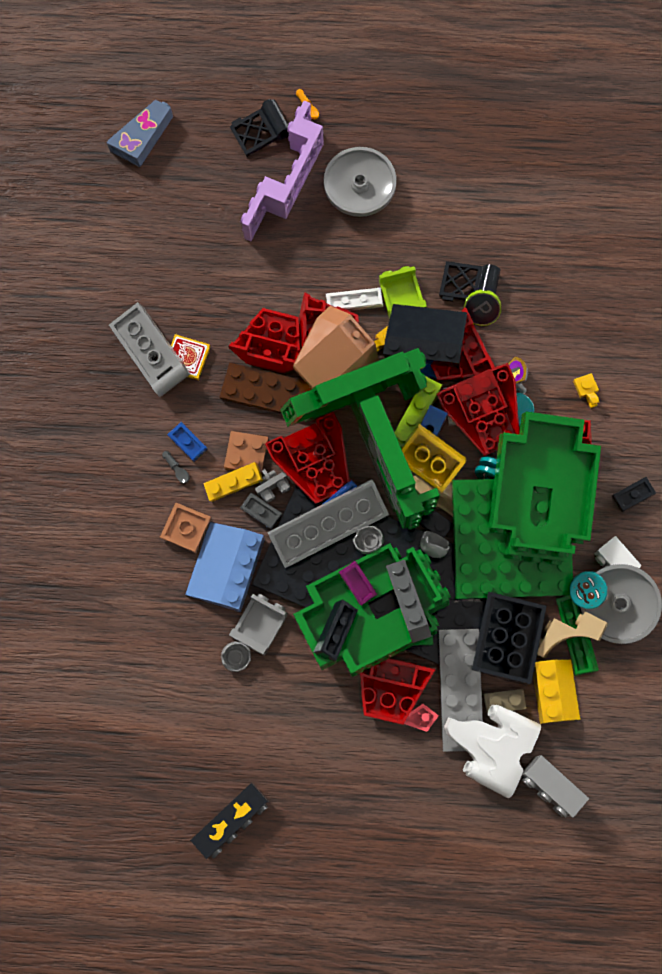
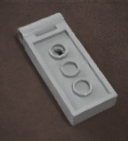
[109,302,190,397]

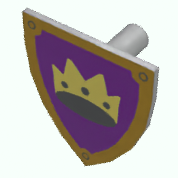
[508,357,528,394]

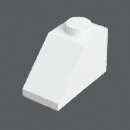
[594,536,641,568]

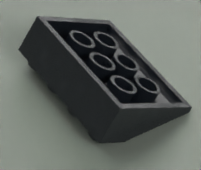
[383,304,468,368]
[472,592,547,686]

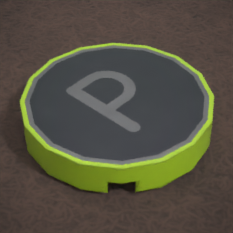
[464,290,501,326]

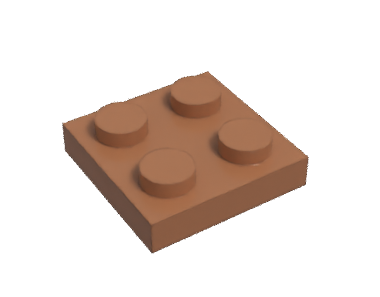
[224,431,268,475]
[160,503,212,553]

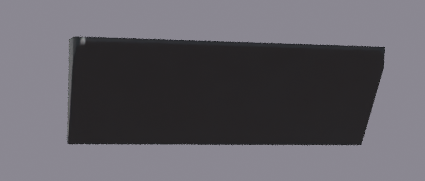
[313,599,358,662]

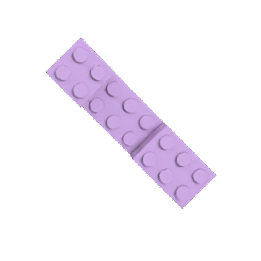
[241,101,324,241]

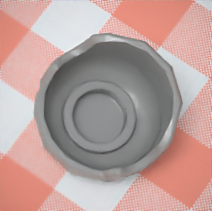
[353,526,384,555]
[420,531,450,558]
[221,641,251,672]

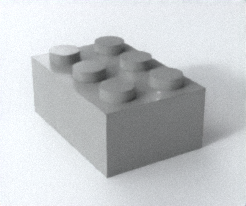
[522,755,589,818]

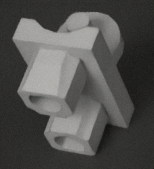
[255,469,291,503]

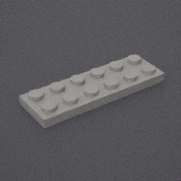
[267,479,389,568]
[438,629,483,752]

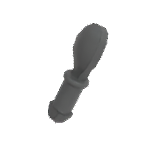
[162,451,190,484]

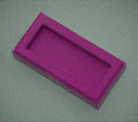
[338,561,377,606]

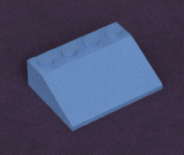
[185,522,265,612]

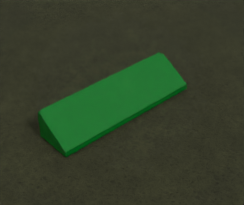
[556,595,598,676]

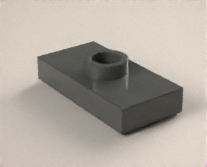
[240,493,283,530]

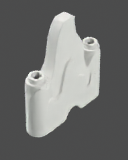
[444,705,541,798]

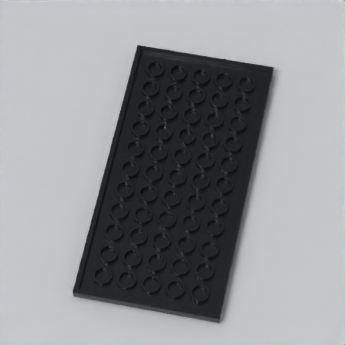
[252,485,487,665]

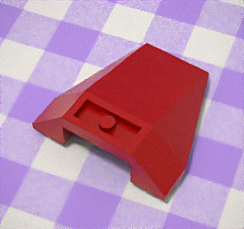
[437,363,519,456]
[265,412,349,504]

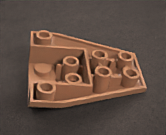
[293,306,379,389]

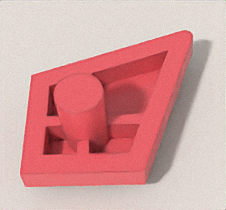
[404,704,439,732]

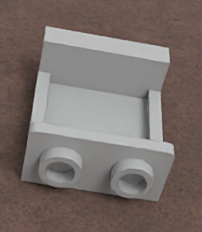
[229,594,288,656]

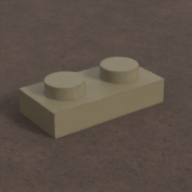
[483,689,526,714]

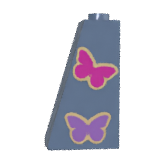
[107,100,173,167]

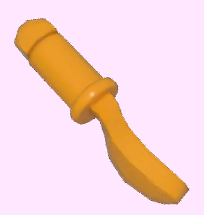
[296,89,319,119]

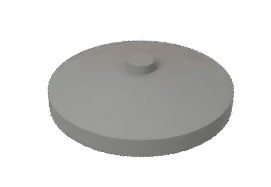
[324,147,396,217]
[581,564,662,644]

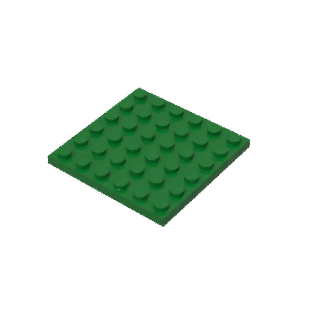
[452,479,573,599]

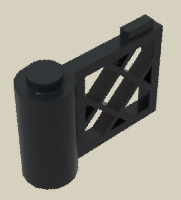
[229,99,289,157]
[439,261,501,302]

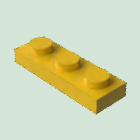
[203,462,263,502]

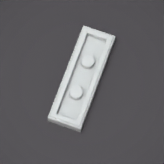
[326,288,383,311]

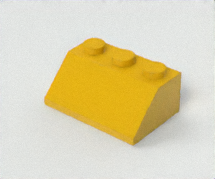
[401,424,466,492]
[533,659,580,724]

